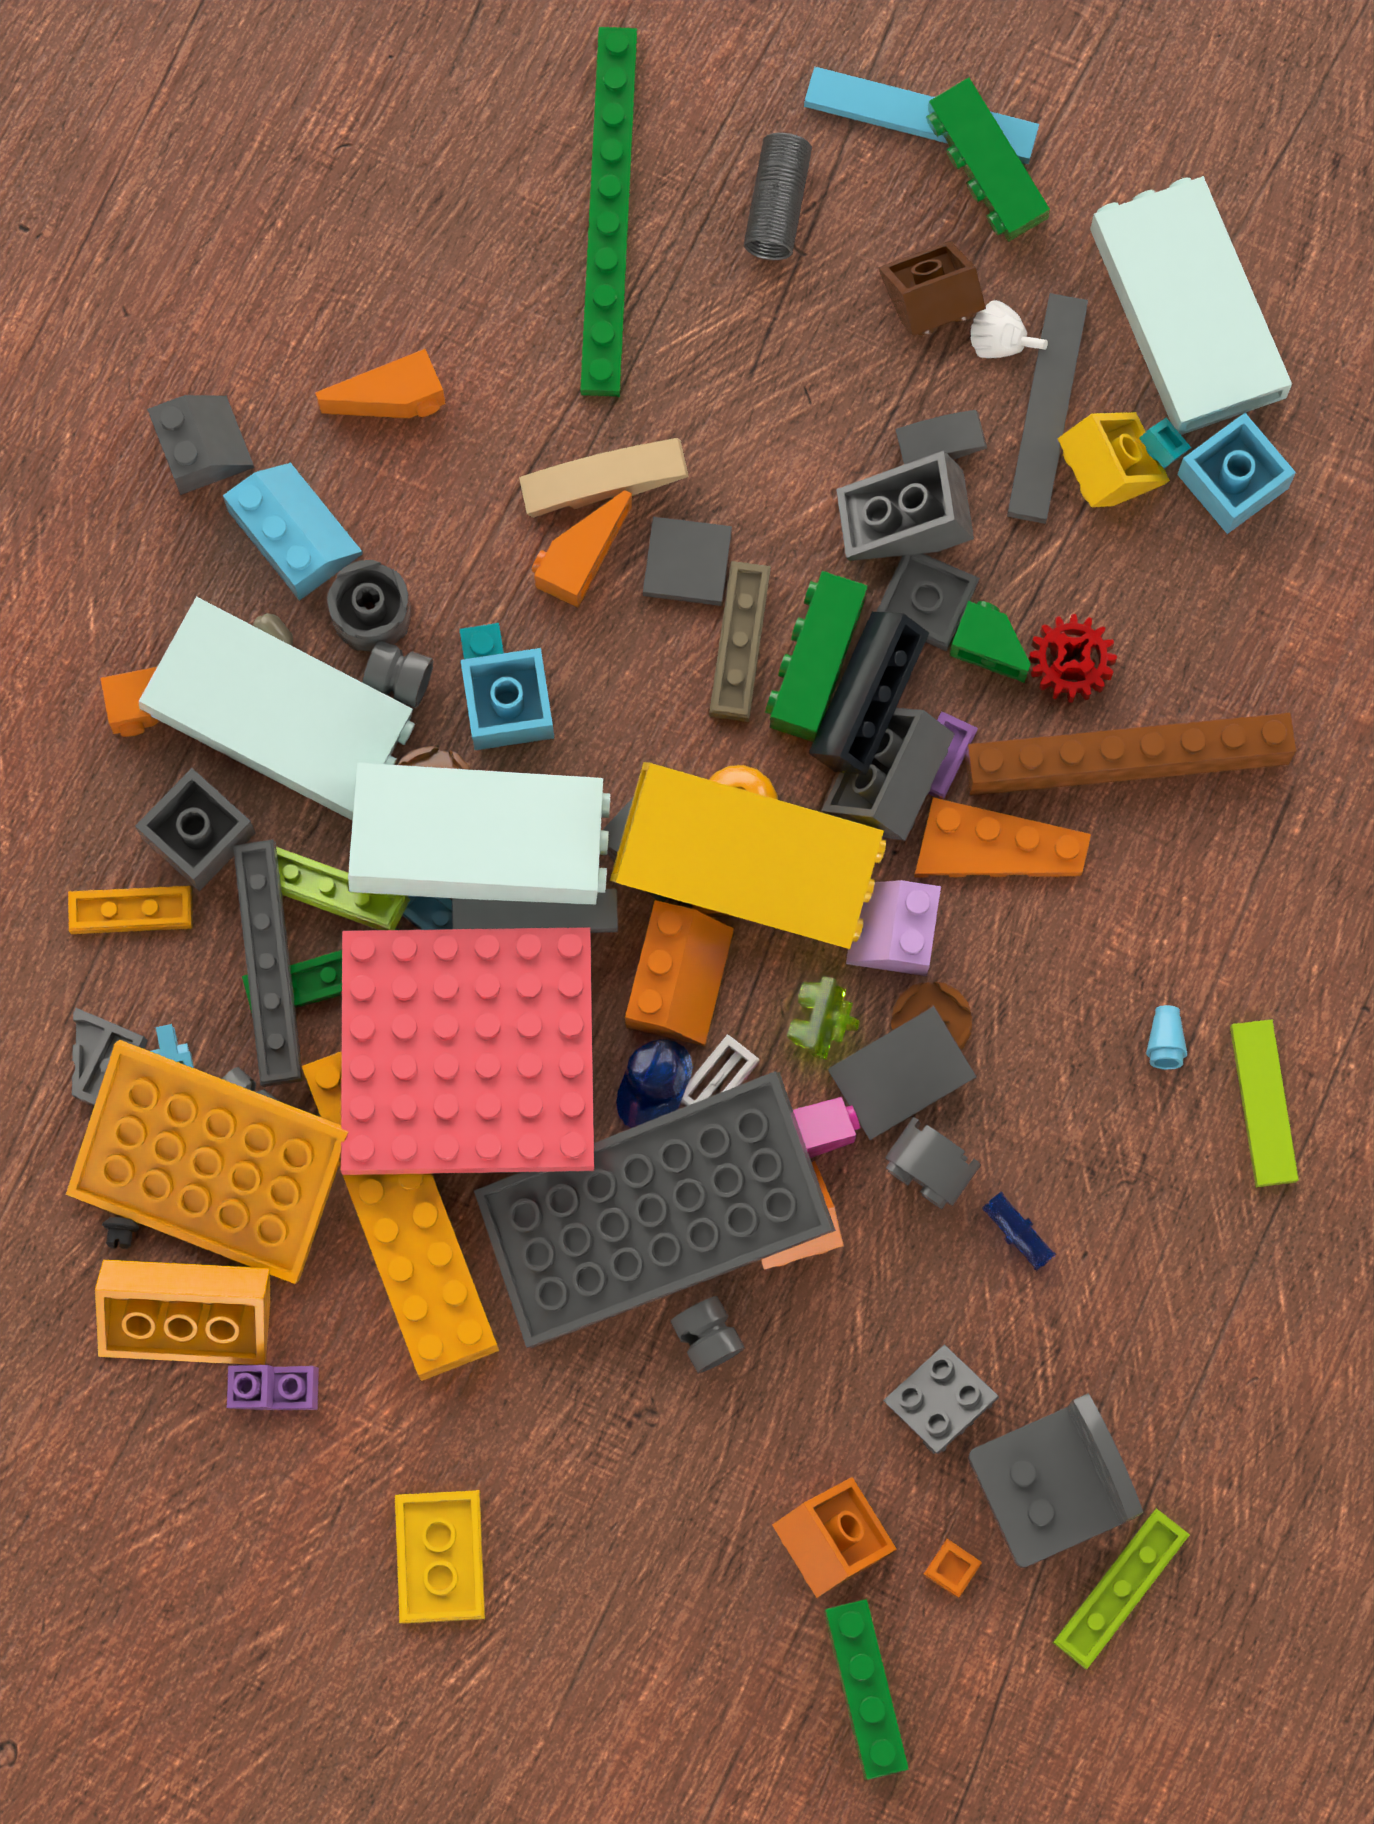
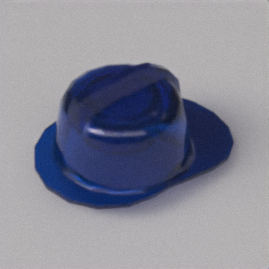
[616,1039,693,1128]

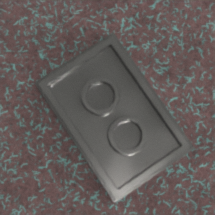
[828,1006,976,1140]

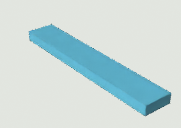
[804,67,1039,164]

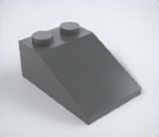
[836,451,974,561]

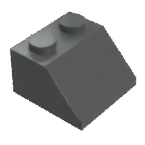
[147,395,255,495]

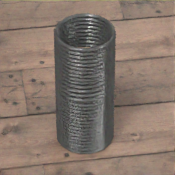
[743,132,812,260]

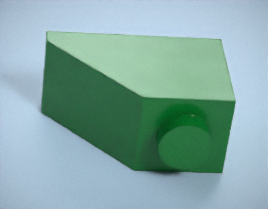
[949,601,1031,683]

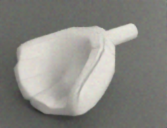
[971,300,1048,358]

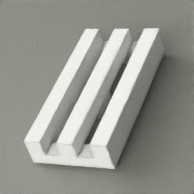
[676,1034,760,1106]

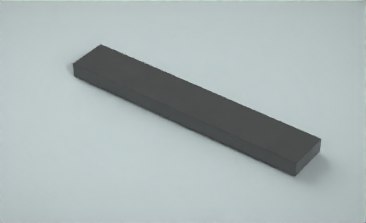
[1007,293,1088,524]
[233,839,304,1087]

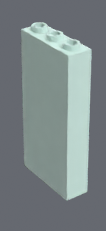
[1090,176,1292,435]
[139,596,415,821]
[348,763,610,905]

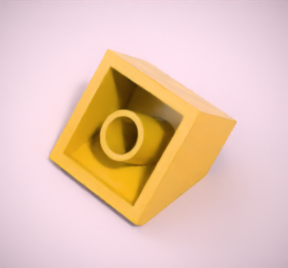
[1057,412,1170,507]

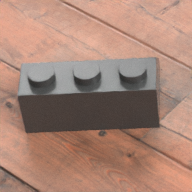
[822,708,955,841]

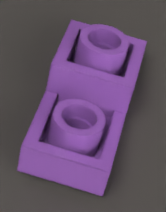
[227,1365,319,1410]

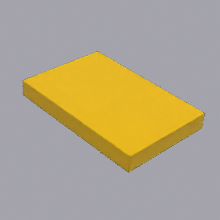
[395,1490,485,1624]

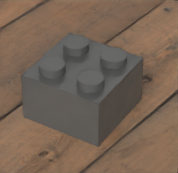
[135,768,256,891]

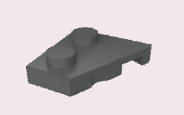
[72,1008,148,1106]

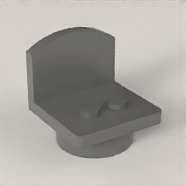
[968,1393,1143,1568]

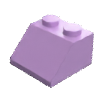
[846,880,941,976]

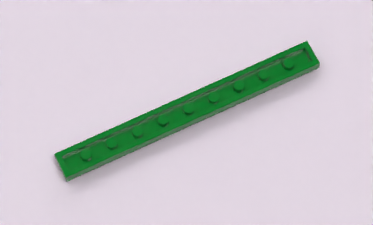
[580,27,637,397]

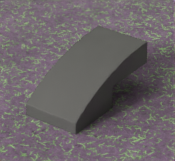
[895,410,987,465]

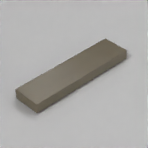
[709,561,771,722]

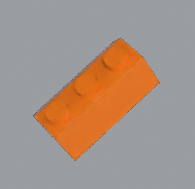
[625,900,734,1046]

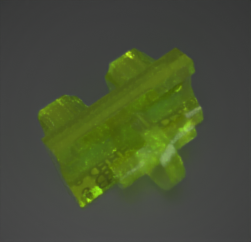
[787,976,860,1060]

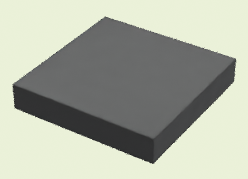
[643,517,732,606]
[876,553,980,652]

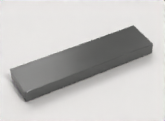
[452,889,618,933]

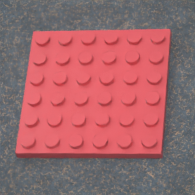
[341,927,594,1175]

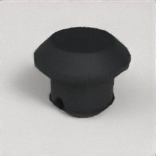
[102,1217,139,1249]

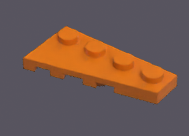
[914,797,1091,878]

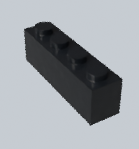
[808,611,929,775]

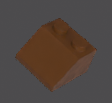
[878,240,986,336]

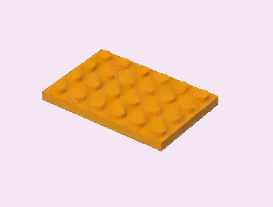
[66,1040,348,1284]

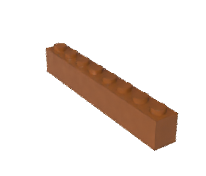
[965,713,1296,796]

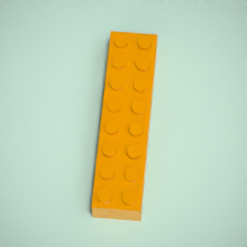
[302,1051,499,1381]

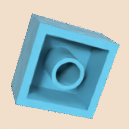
[1177,413,1296,534]
[461,648,554,750]

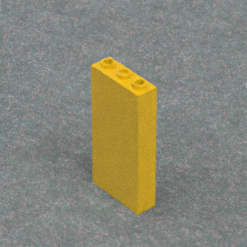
[610,762,886,949]

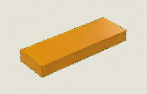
[68,886,193,934]

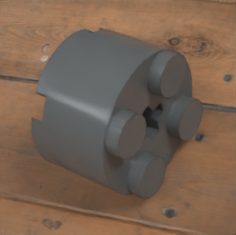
[327,560,411,651]
[885,1117,981,1209]

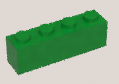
[926,77,1050,242]
[765,571,868,742]
[824,1599,909,1780]

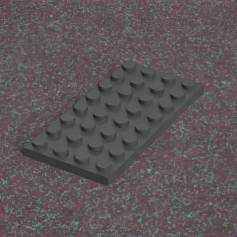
[474,1071,836,1348]

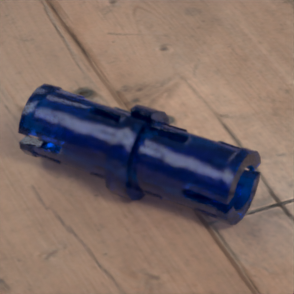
[982,1191,1056,1272]

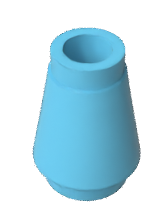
[1146,1005,1187,1069]

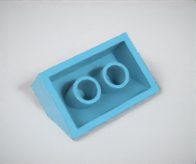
[223,463,363,601]

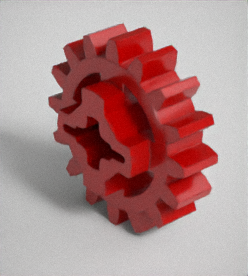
[1028,614,1117,703]

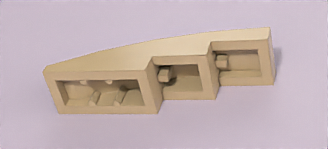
[519,438,689,518]

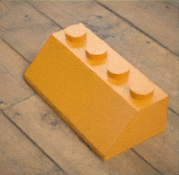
[95,1260,271,1365]

